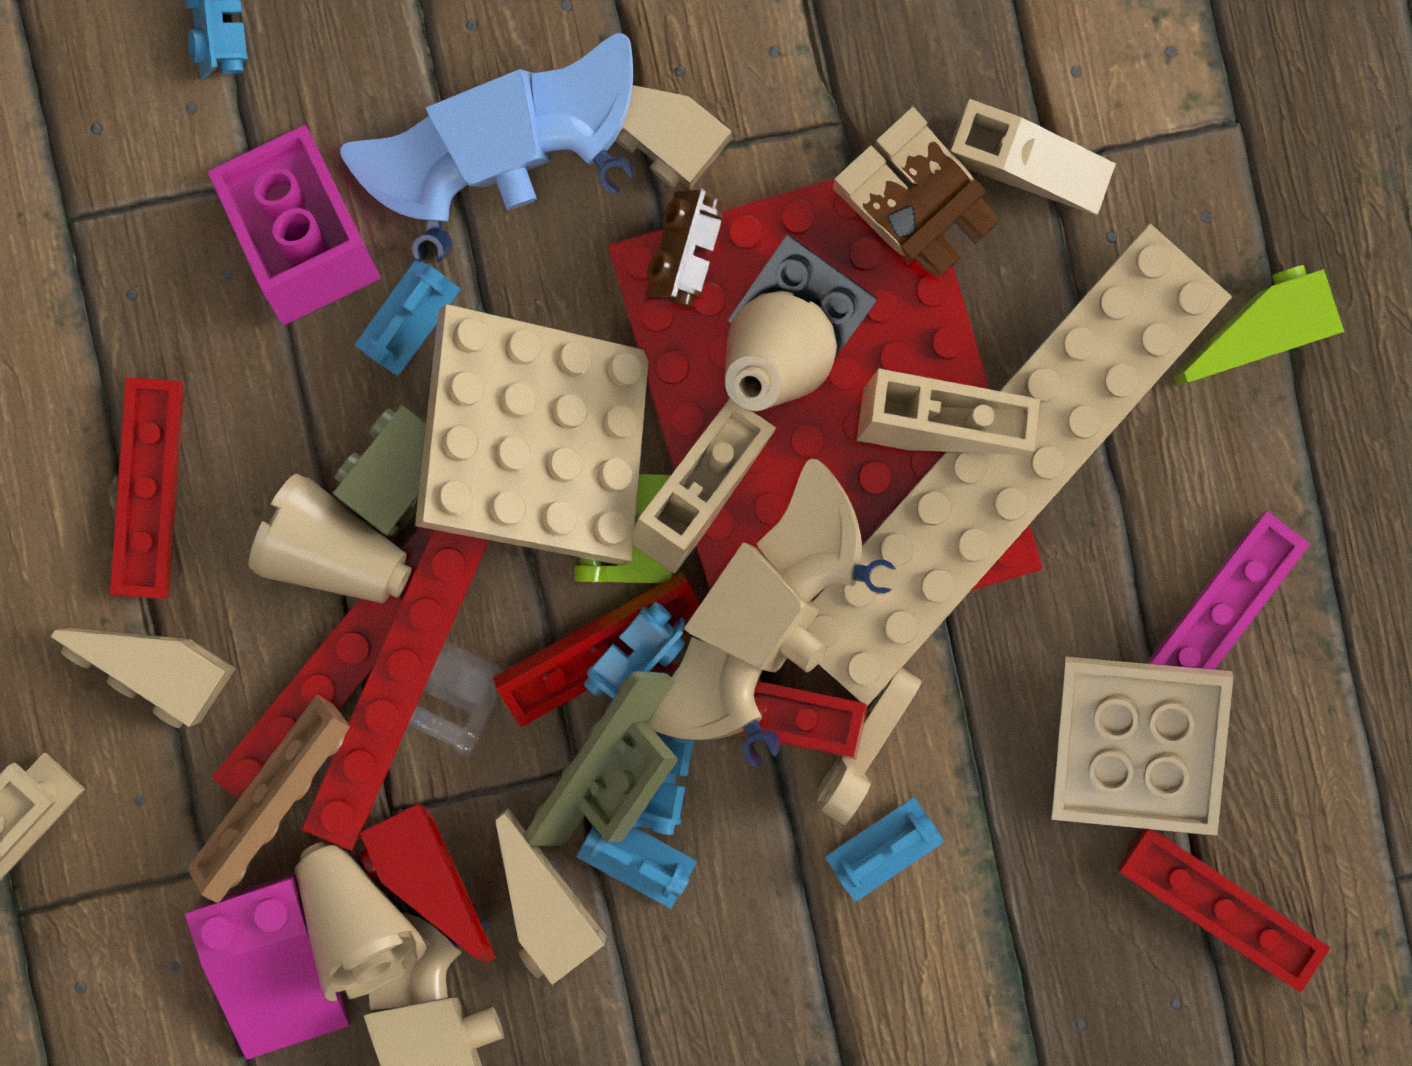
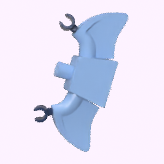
[340,33,634,263]

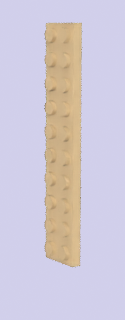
[806,223,1232,706]

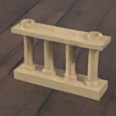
[0,753,85,881]

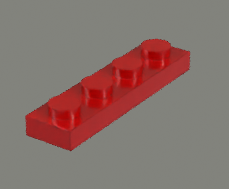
[110,377,185,599]
[492,572,701,727]
[651,662,868,760]
[1116,829,1331,993]

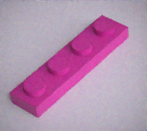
[1146,511,1310,670]

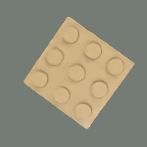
[1052,657,1234,836]

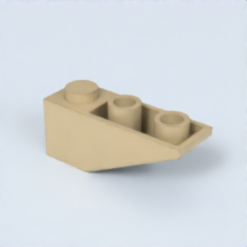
[615,85,732,190]
[948,99,1116,216]
[51,628,236,728]

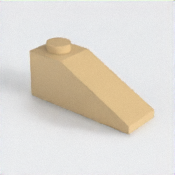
[857,368,1040,455]
[632,398,776,574]
[495,808,607,985]

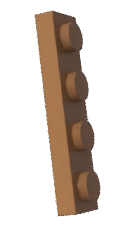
[187,695,350,904]

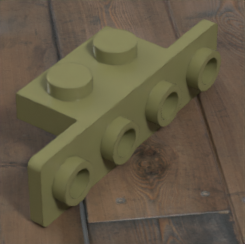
[523,671,678,846]

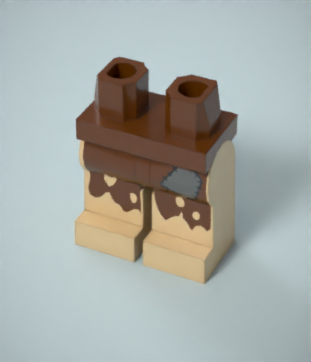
[833,106,998,279]

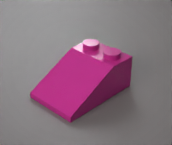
[208,124,381,326]
[185,872,351,1060]

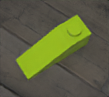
[1173,265,1344,386]

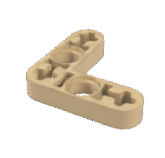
[814,668,922,826]

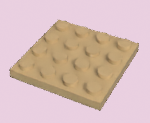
[415,304,648,565]

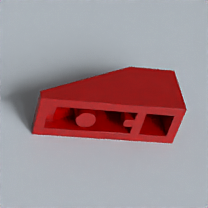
[360,804,497,963]

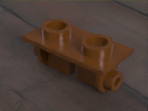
[645,189,724,308]

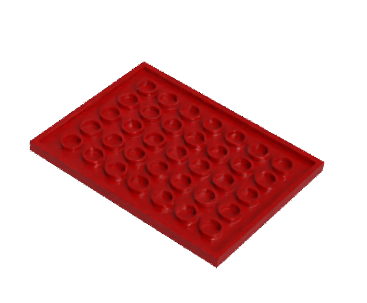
[608,164,1043,600]

